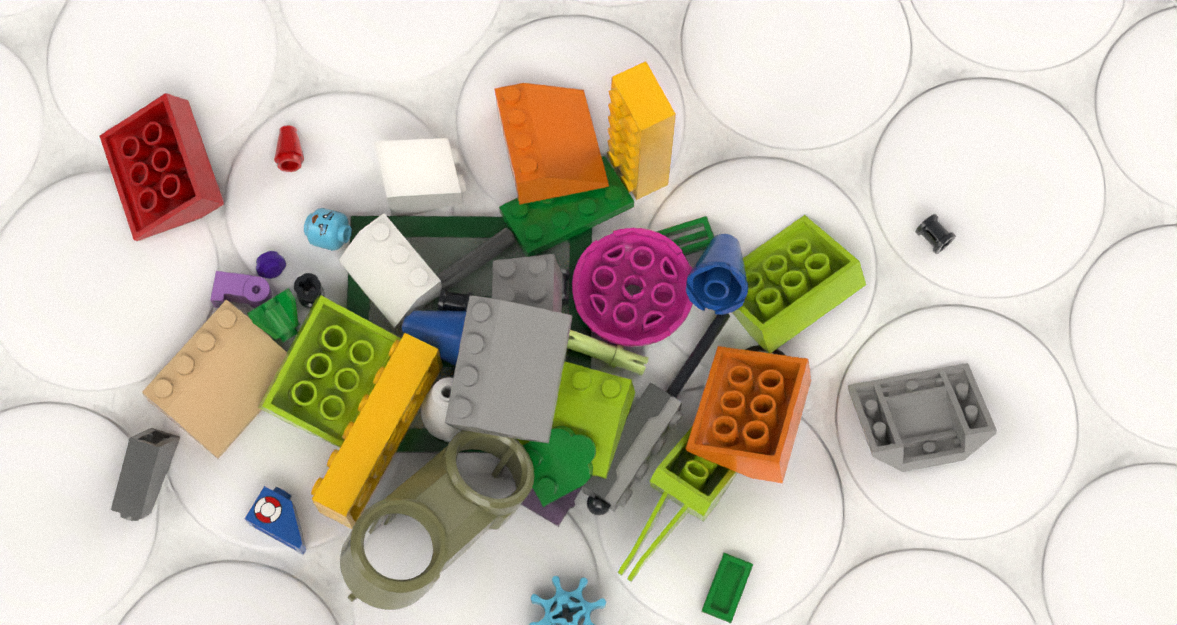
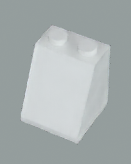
[374,138,467,216]

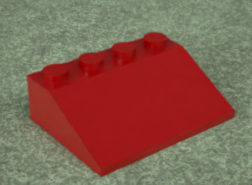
[99,93,224,241]

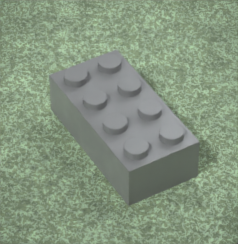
[492,254,562,313]

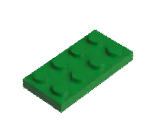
[499,156,634,257]

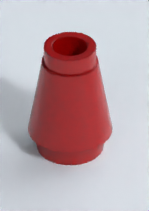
[274,125,304,172]

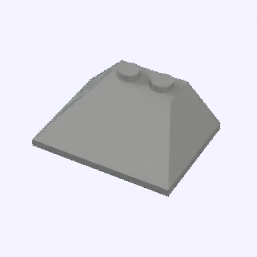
[848,363,997,472]

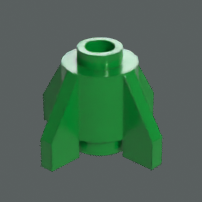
[247,288,301,342]

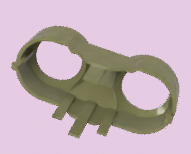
[340,430,534,610]

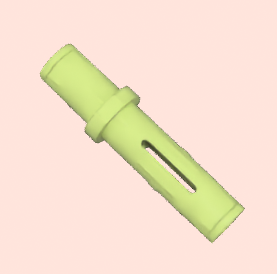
[567,329,648,376]

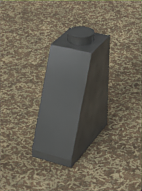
[111,428,180,521]

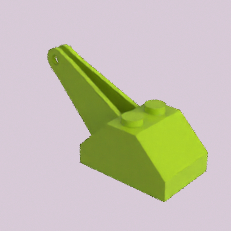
[618,426,738,582]

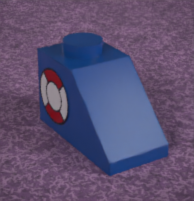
[245,486,307,555]

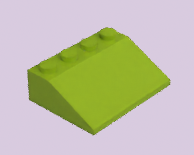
[732,215,866,353]
[258,295,401,448]
[517,361,636,479]

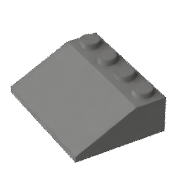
[445,295,573,444]

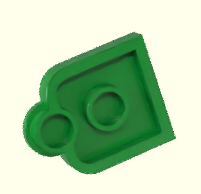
[522,426,596,507]

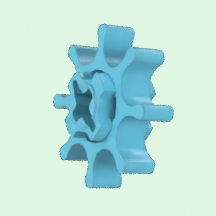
[529,576,606,625]

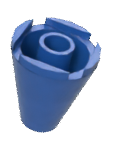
[686,234,748,315]
[402,311,467,366]

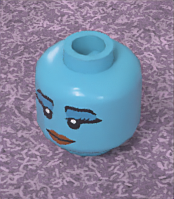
[304,208,352,251]

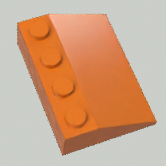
[494,83,609,205]
[686,346,811,483]

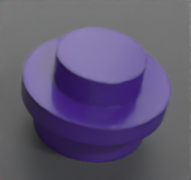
[256,251,286,279]

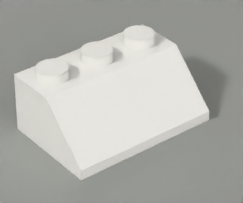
[339,213,442,329]

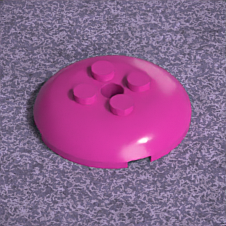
[572,228,693,347]

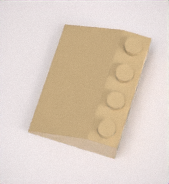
[142,300,287,459]

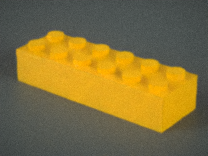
[607,61,676,200]
[311,333,443,529]

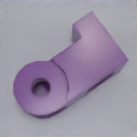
[210,271,272,309]

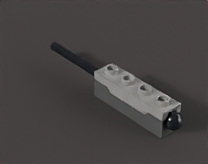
[582,313,731,516]

